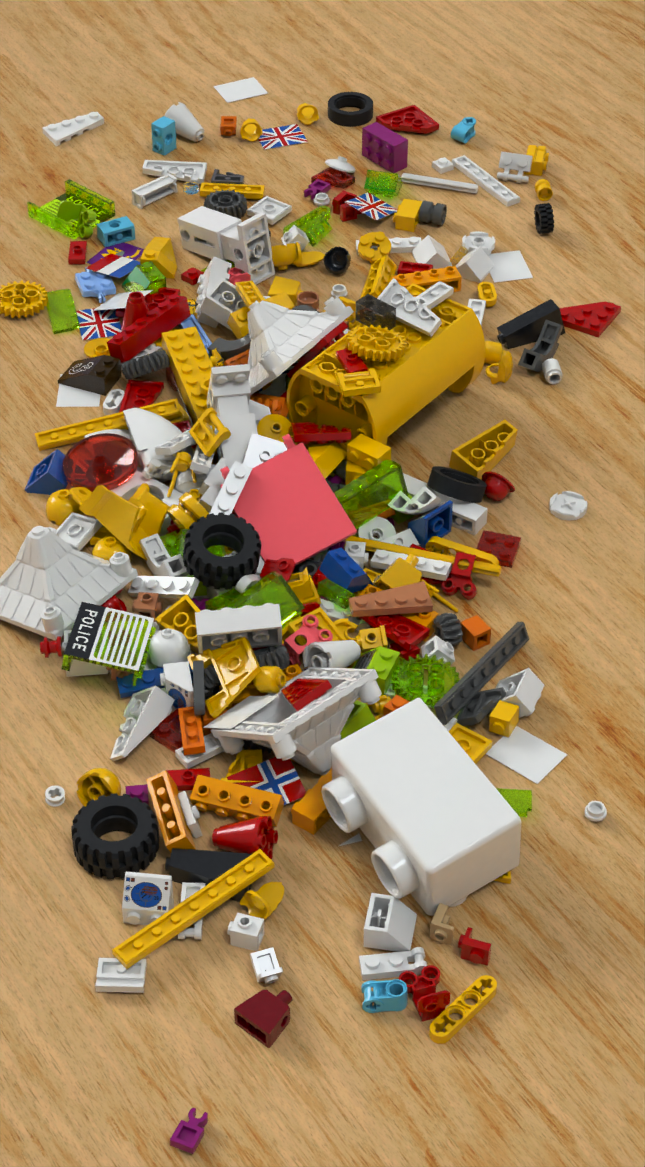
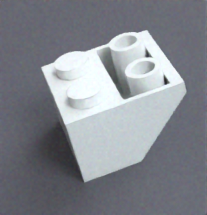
[363,893,417,952]

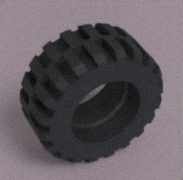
[183,512,261,590]
[71,793,159,879]

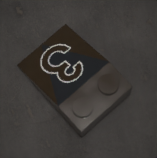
[58,355,122,396]

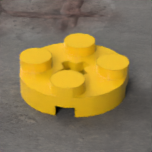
[358,231,391,264]

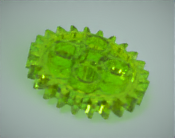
[391,654,460,709]

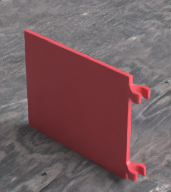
[220,434,357,566]

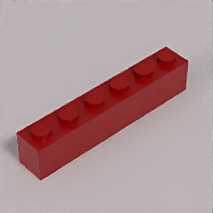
[107,294,191,363]

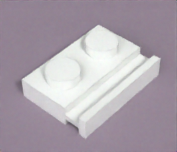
[95,958,147,993]

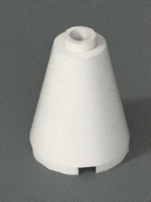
[164,102,205,142]
[303,640,361,668]

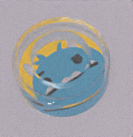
[183,181,199,195]

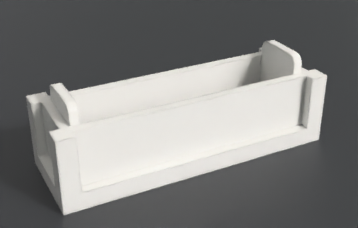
[131,173,178,209]

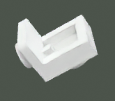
[250,947,283,984]

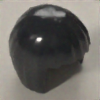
[323,247,351,275]

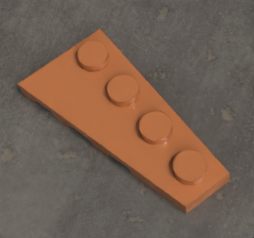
[349,581,433,617]

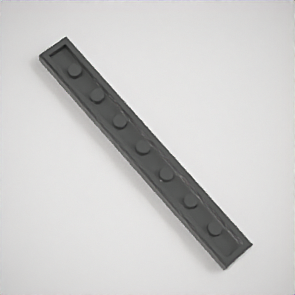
[434,622,529,725]

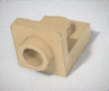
[429,903,454,945]

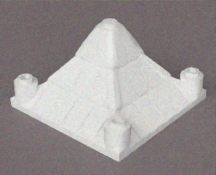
[247,296,354,395]
[0,526,138,641]
[211,667,382,775]

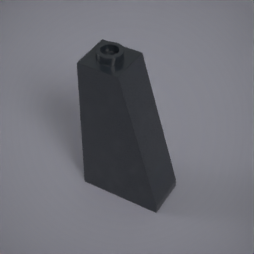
[497,299,565,349]
[165,848,252,902]

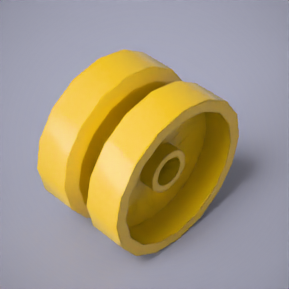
[166,492,209,534]

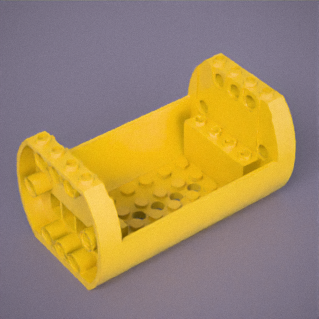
[287,283,485,462]

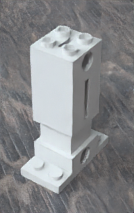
[177,206,275,285]
[206,364,258,482]

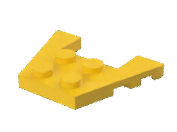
[187,637,262,719]

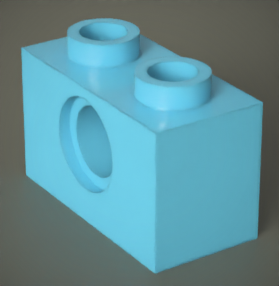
[151,116,177,156]
[96,216,135,247]

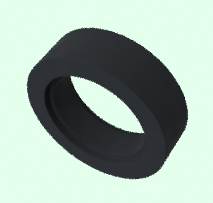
[328,92,373,127]
[427,466,487,503]

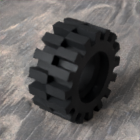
[534,203,554,234]

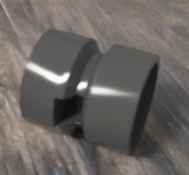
[419,201,447,226]

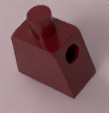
[234,989,293,1048]

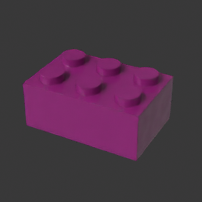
[362,122,408,174]

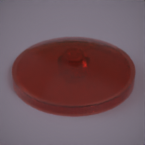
[63,433,139,492]

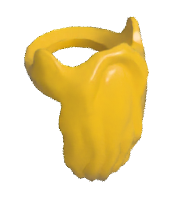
[297,103,319,125]
[240,118,263,142]
[293,242,325,267]
[485,351,513,384]
[240,881,284,920]

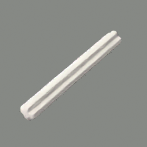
[401,173,478,194]

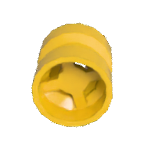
[534,179,553,201]

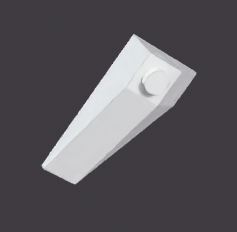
[110,685,175,761]

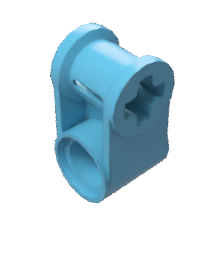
[451,117,476,143]
[361,979,408,1013]

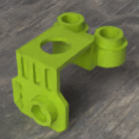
[56,201,97,238]

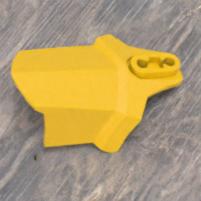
[69,483,170,560]

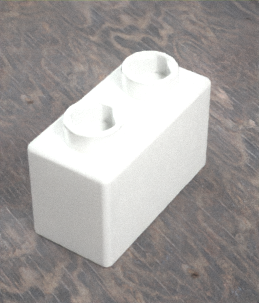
[321,698,521,916]

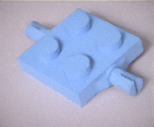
[75,266,116,303]

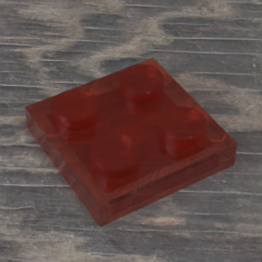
[477,530,521,568]

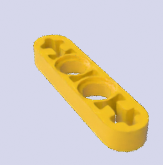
[426,536,499,565]
[429,975,497,1044]

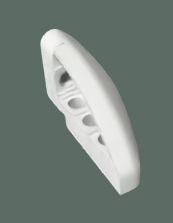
[123,408,195,483]

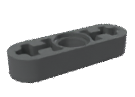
[193,660,205,716]

